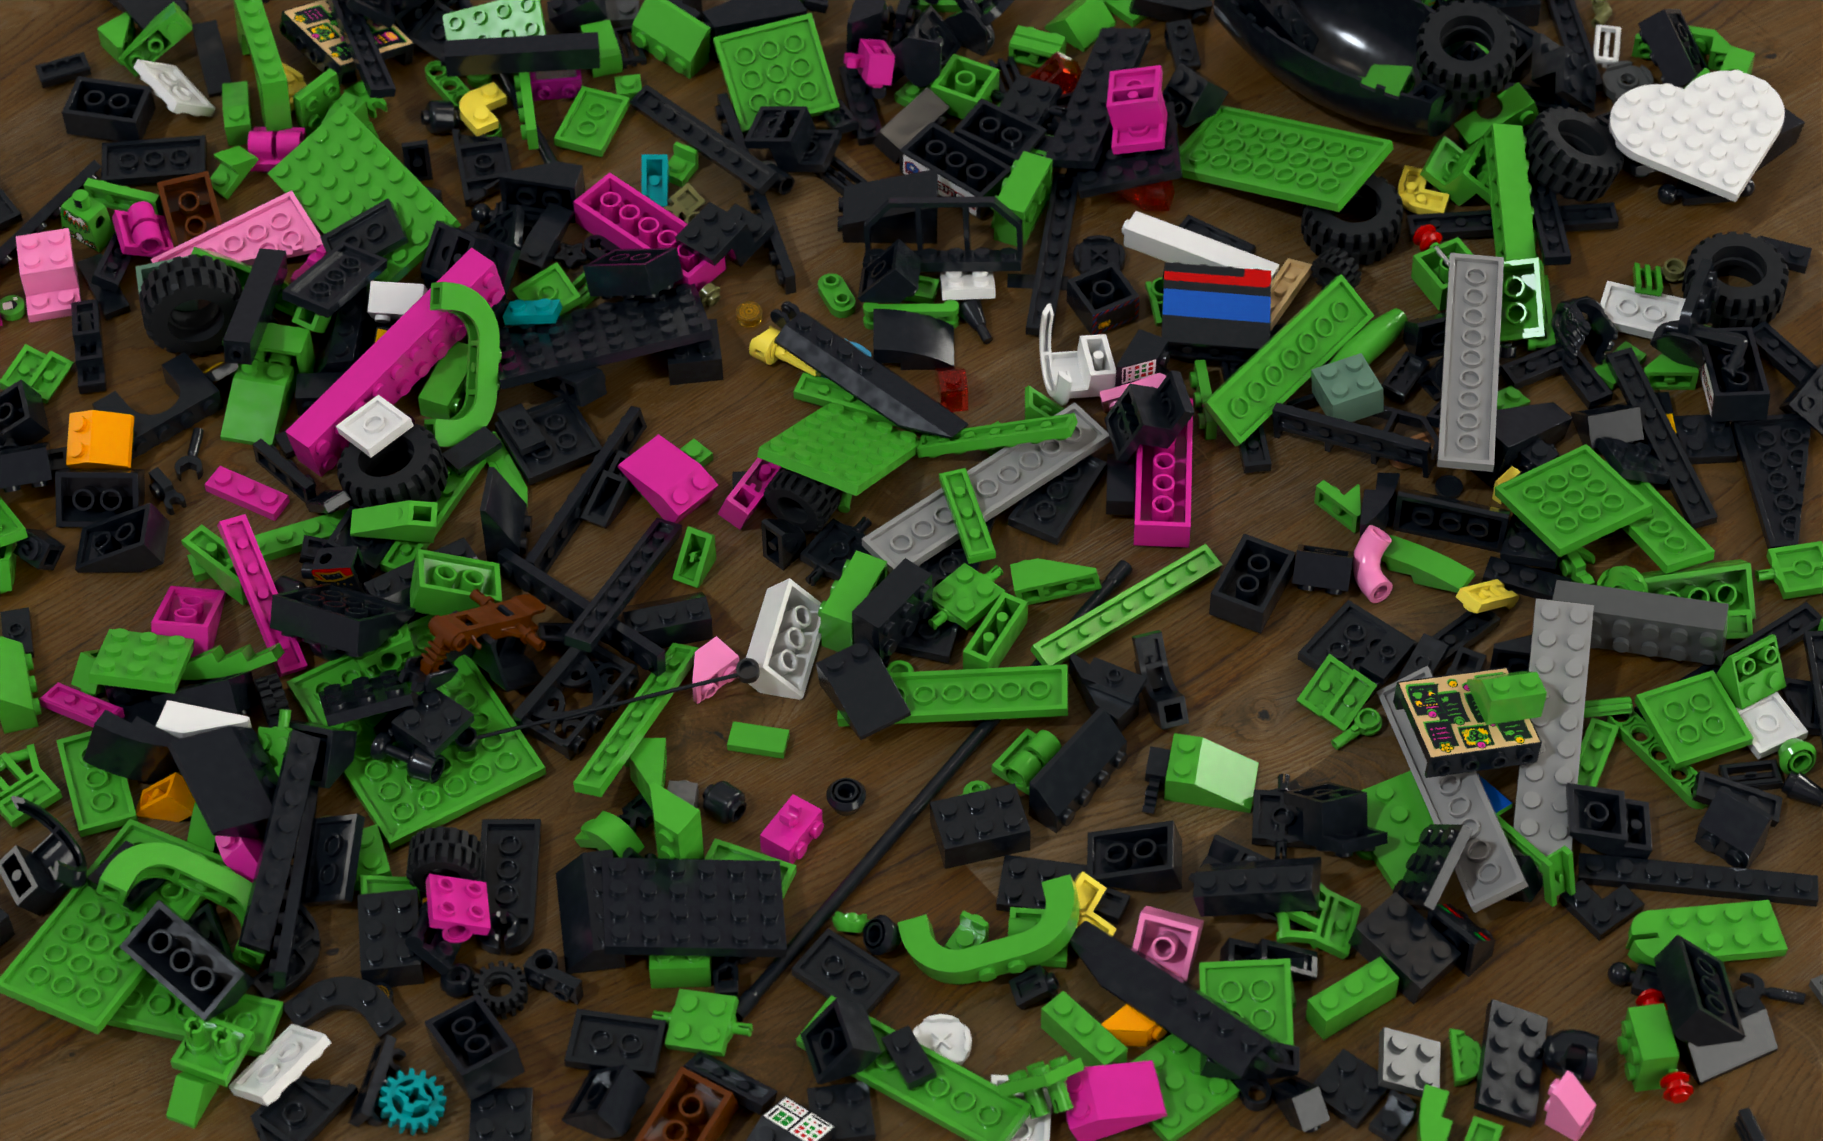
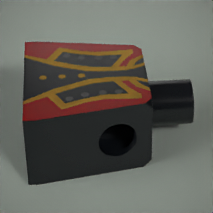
[301,546,373,593]

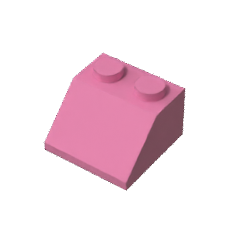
[1133,906,1204,982]

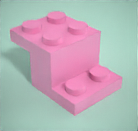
[16,228,81,323]

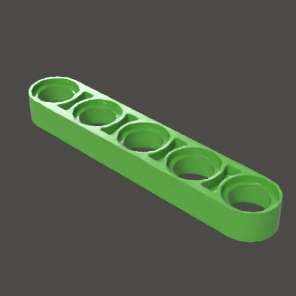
[425,61,502,137]
[1606,710,1708,809]

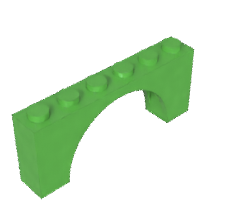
[233,0,292,131]

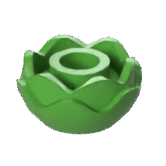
[832,911,870,933]

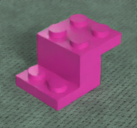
[1106,65,1168,155]

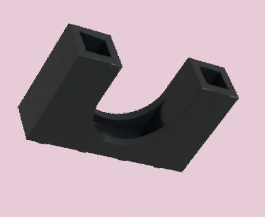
[92,352,223,460]

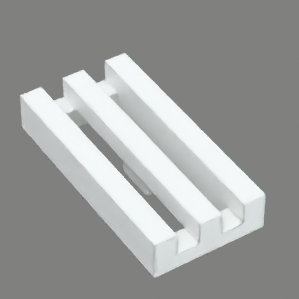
[1593,24,1621,68]

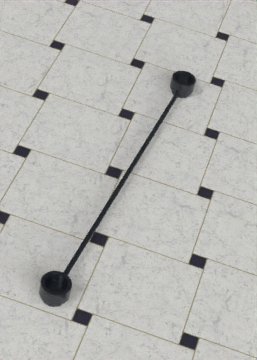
[454,658,760,752]

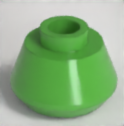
[1778,738,1817,775]

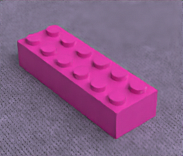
[573,173,726,292]
[1134,398,1193,548]

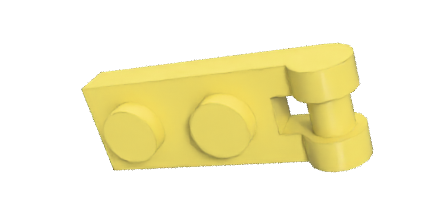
[1456,579,1519,614]

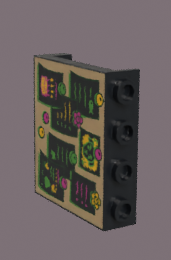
[279,0,415,86]
[1393,667,1542,778]

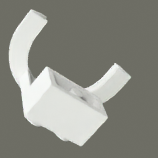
[1039,303,1116,406]

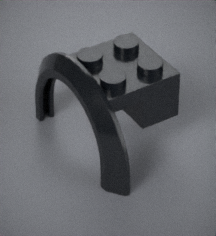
[0,796,87,916]

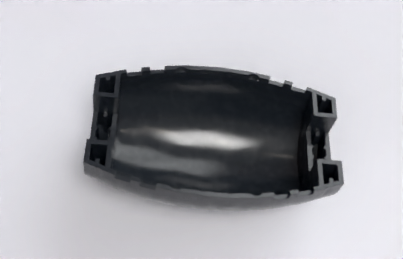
[1214,0,1487,137]

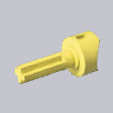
[749,326,821,377]

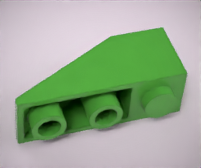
[118,2,193,77]
[350,500,438,543]

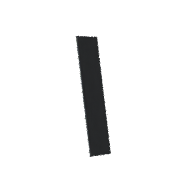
[1007,273,1068,290]

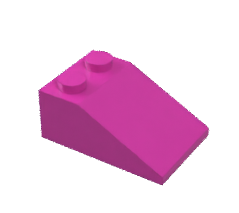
[617,434,719,523]
[151,586,226,658]
[1065,1060,1168,1141]

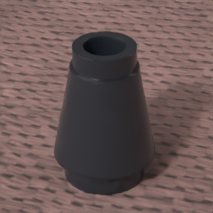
[1781,771,1823,807]

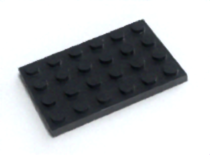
[601,857,787,958]

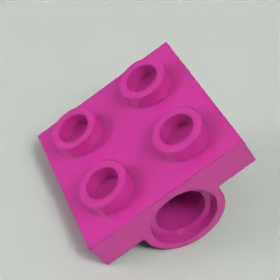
[248,127,306,171]
[112,201,174,257]
[426,874,491,943]

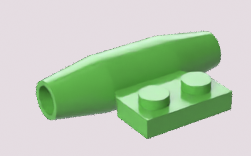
[1329,308,1408,365]

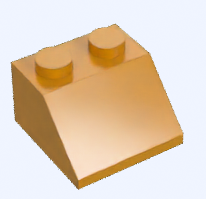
[66,410,134,469]

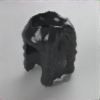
[1551,296,1618,365]

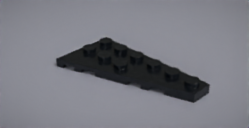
[1731,413,1811,549]

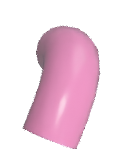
[1352,525,1393,603]

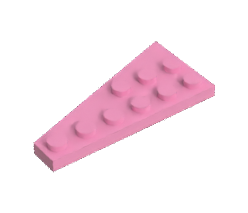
[150,190,323,266]

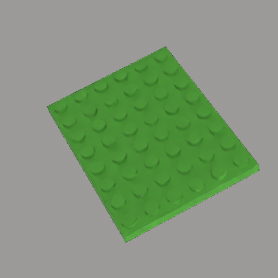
[286,614,546,850]

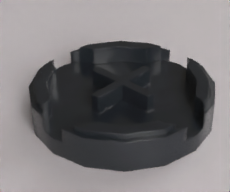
[1073,235,1126,274]

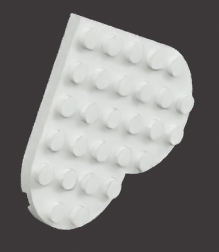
[1609,70,1785,202]

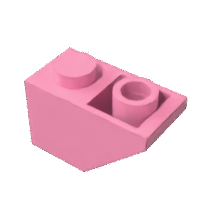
[692,636,739,704]
[1544,1070,1596,1141]

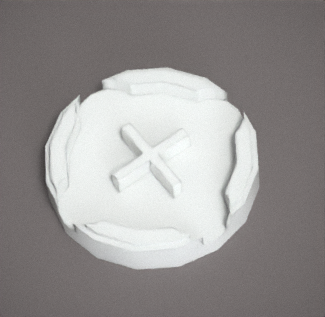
[913,1014,972,1066]

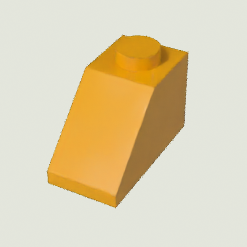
[135,772,195,822]
[1101,1004,1168,1047]

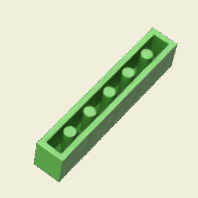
[1484,123,1539,261]

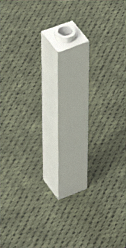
[1122,211,1279,281]

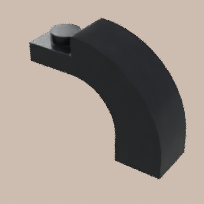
[1132,630,1189,730]

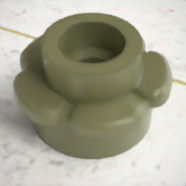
[1661,258,1686,283]
[699,283,721,307]

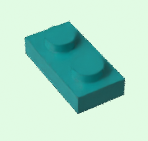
[503,298,562,325]

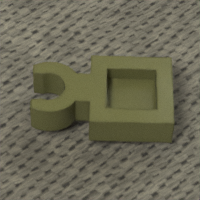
[663,183,706,220]

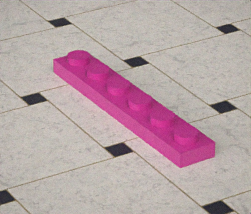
[217,514,308,677]

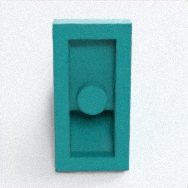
[641,154,669,207]

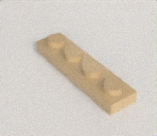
[1270,258,1312,331]

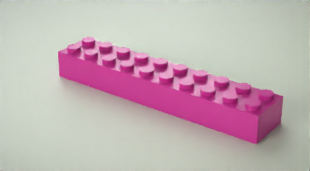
[285,248,505,477]

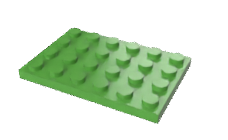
[757,403,920,496]

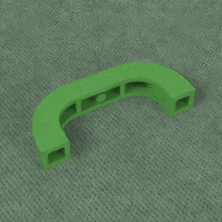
[191,247,333,333]
[424,282,502,447]
[96,842,267,971]
[897,874,1080,984]

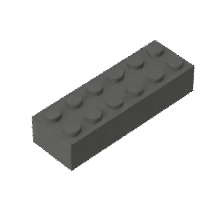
[1552,580,1729,666]

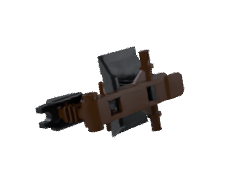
[398,589,546,692]

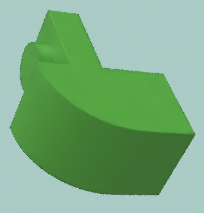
[574,811,645,858]

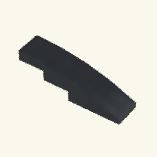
[71,299,107,394]

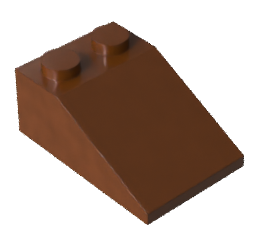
[157,171,222,247]
[635,1066,739,1141]

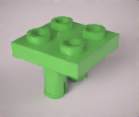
[170,1016,255,1087]
[998,1055,1084,1119]

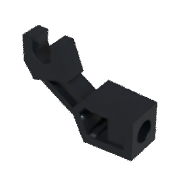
[1142,746,1171,814]
[712,957,757,998]

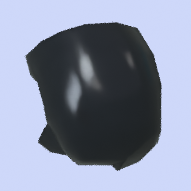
[1542,1029,1600,1084]

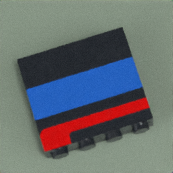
[1161,262,1271,363]

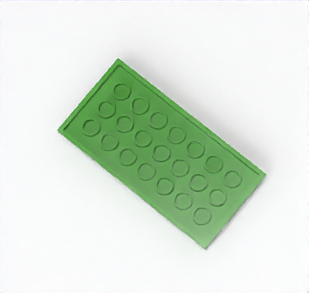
[267,105,461,283]
[1180,105,1394,212]
[0,819,226,1035]

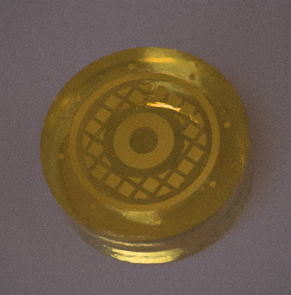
[736,301,763,327]

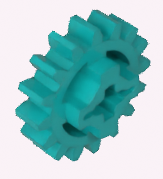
[378,1068,447,1136]

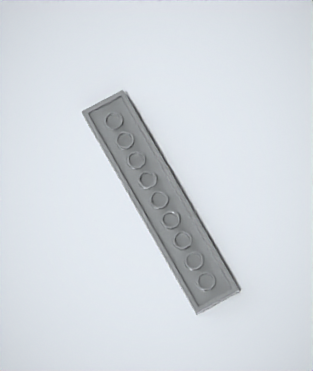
[1437,253,1504,472]
[862,402,1110,573]
[1511,598,1594,877]
[1376,665,1528,913]

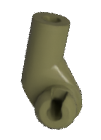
[1591,0,1612,28]

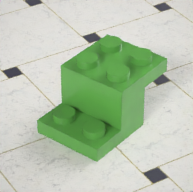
[1420,135,1490,206]

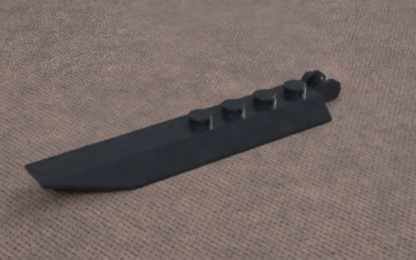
[770,301,968,439]
[1069,921,1289,1079]

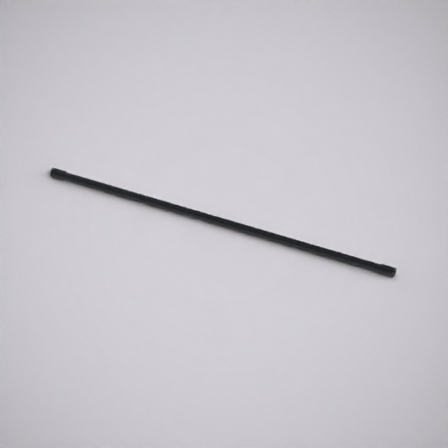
[736,560,1133,1022]

